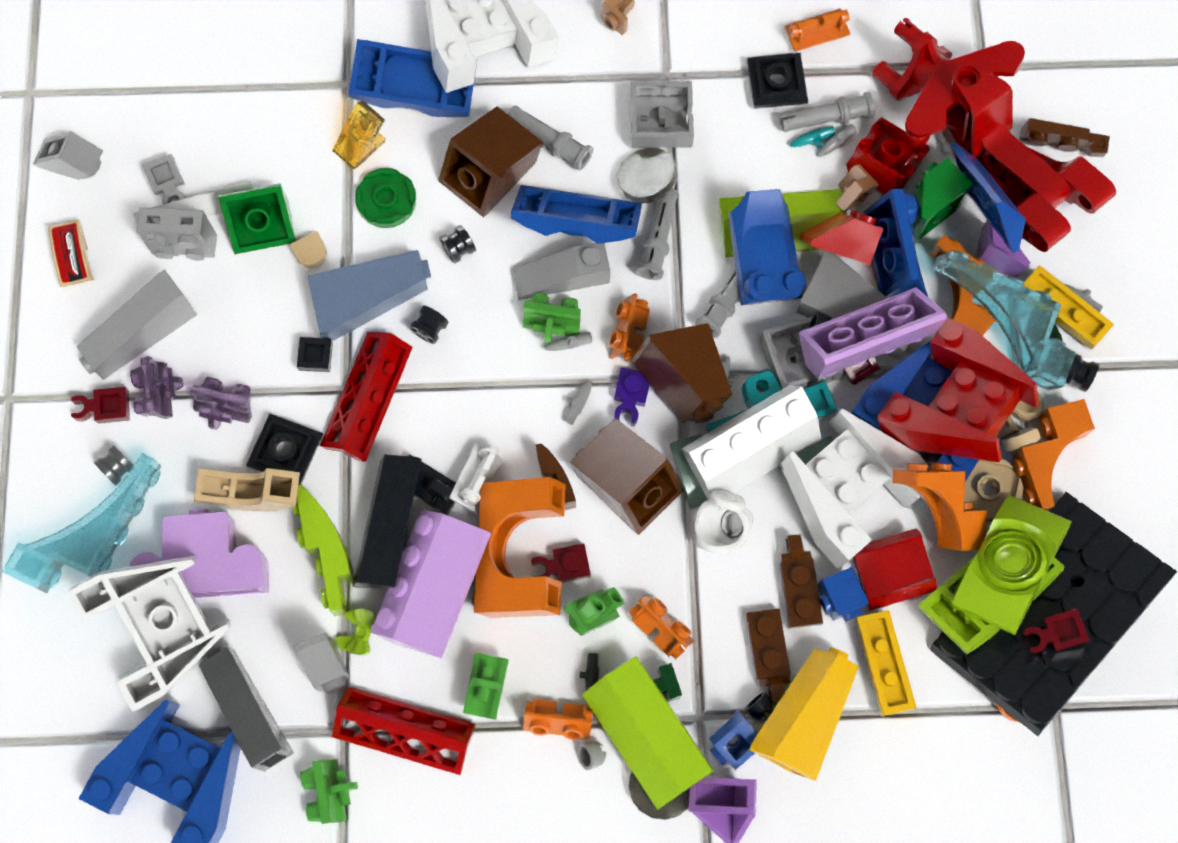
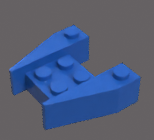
[851,339,979,482]
[78,699,241,843]

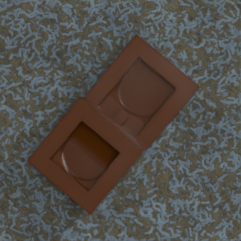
[536,443,576,510]

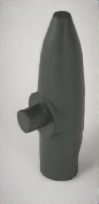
[579,653,599,691]

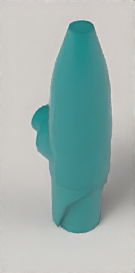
[790,125,835,148]

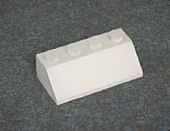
[680,385,822,499]

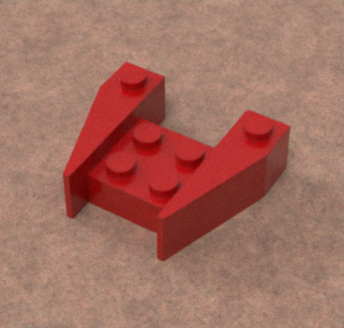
[877,318,1039,462]

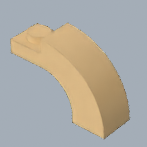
[194,468,300,511]

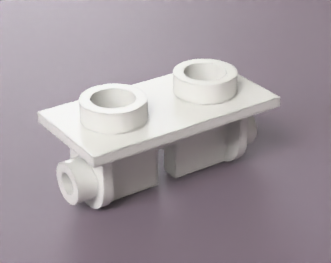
[449,443,503,514]

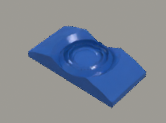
[348,39,478,118]
[511,185,642,244]

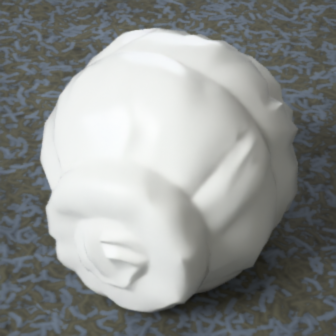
[694,490,754,555]

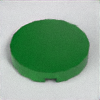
[355,168,417,228]

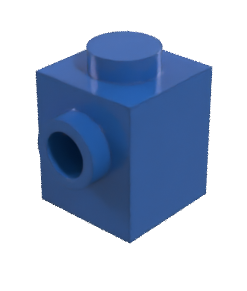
[818,567,869,622]

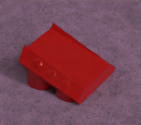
[846,117,930,195]
[852,528,937,611]

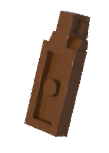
[1019,118,1110,157]
[779,534,823,629]
[746,608,791,703]

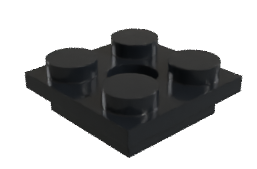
[747,52,808,109]
[246,413,323,486]

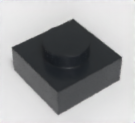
[296,337,333,373]

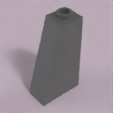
[198,647,294,772]

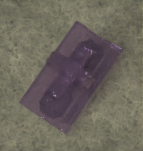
[130,356,184,419]
[190,377,252,430]

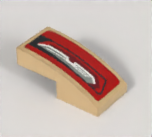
[48,219,94,287]

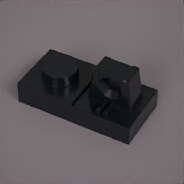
[408,454,456,515]

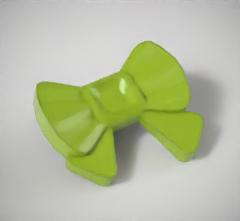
[335,608,377,655]

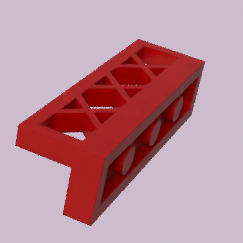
[320,332,413,462]
[332,686,476,776]

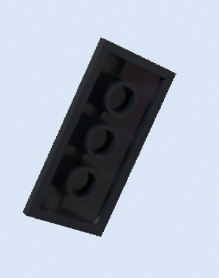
[352,454,422,588]

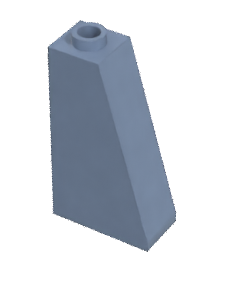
[307,250,432,341]

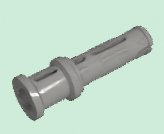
[780,91,875,132]
[508,105,594,171]
[636,187,679,280]
[695,268,739,338]

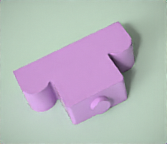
[129,509,269,598]

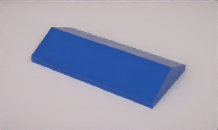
[950,142,1026,253]

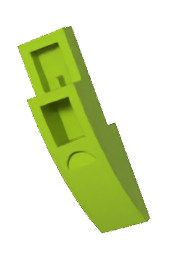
[293,485,354,616]

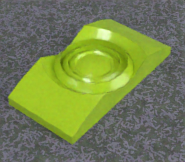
[952,495,1072,635]
[918,557,1065,654]

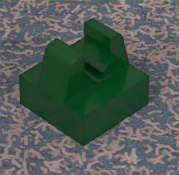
[653,663,682,702]

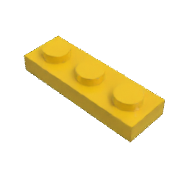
[1017,265,1114,350]
[855,610,917,717]

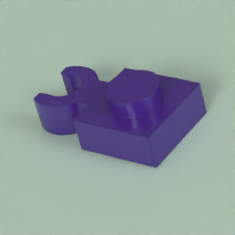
[614,367,650,427]

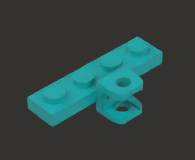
[706,371,838,433]

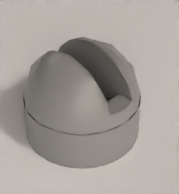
[577,741,607,770]

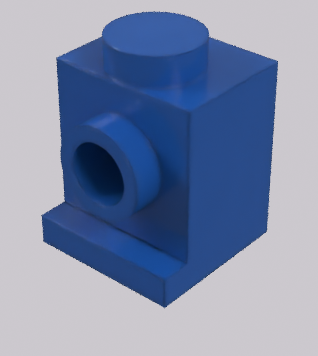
[709,710,758,771]

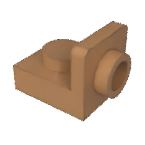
[601,0,635,36]
[836,164,879,211]

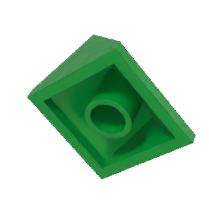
[218,183,296,255]

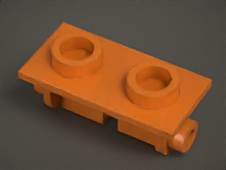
[784,8,851,52]
[609,293,650,362]
[629,595,695,660]
[523,698,593,740]

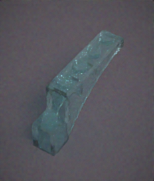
[933,250,1076,390]
[1,453,162,594]

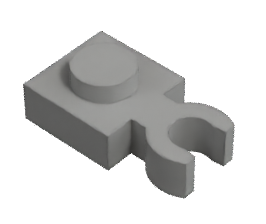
[142,153,187,204]

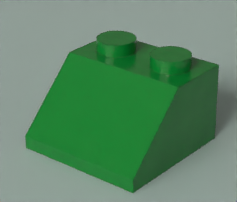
[913,157,973,243]

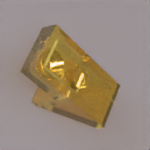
[332,101,386,170]

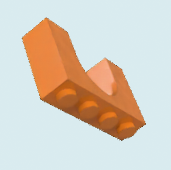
[472,477,566,618]

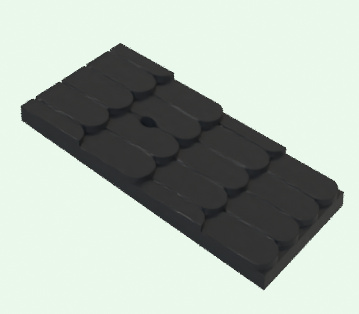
[929,492,1177,737]

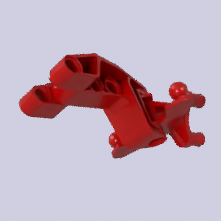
[872,17,1116,252]

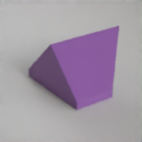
[976,220,1031,277]
[688,777,757,843]

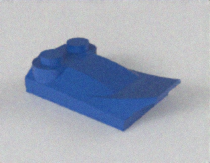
[728,189,806,306]
[862,189,929,298]

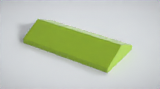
[718,189,847,257]
[582,656,714,810]

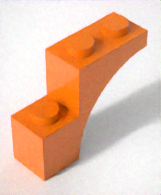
[930,235,996,336]
[1012,399,1095,511]
[892,463,987,551]

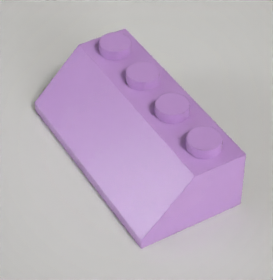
[798,287,947,379]
[370,509,491,658]

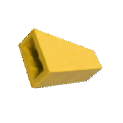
[749,647,859,781]

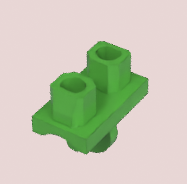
[523,293,581,343]
[563,587,625,636]
[463,652,509,720]
[300,759,358,824]

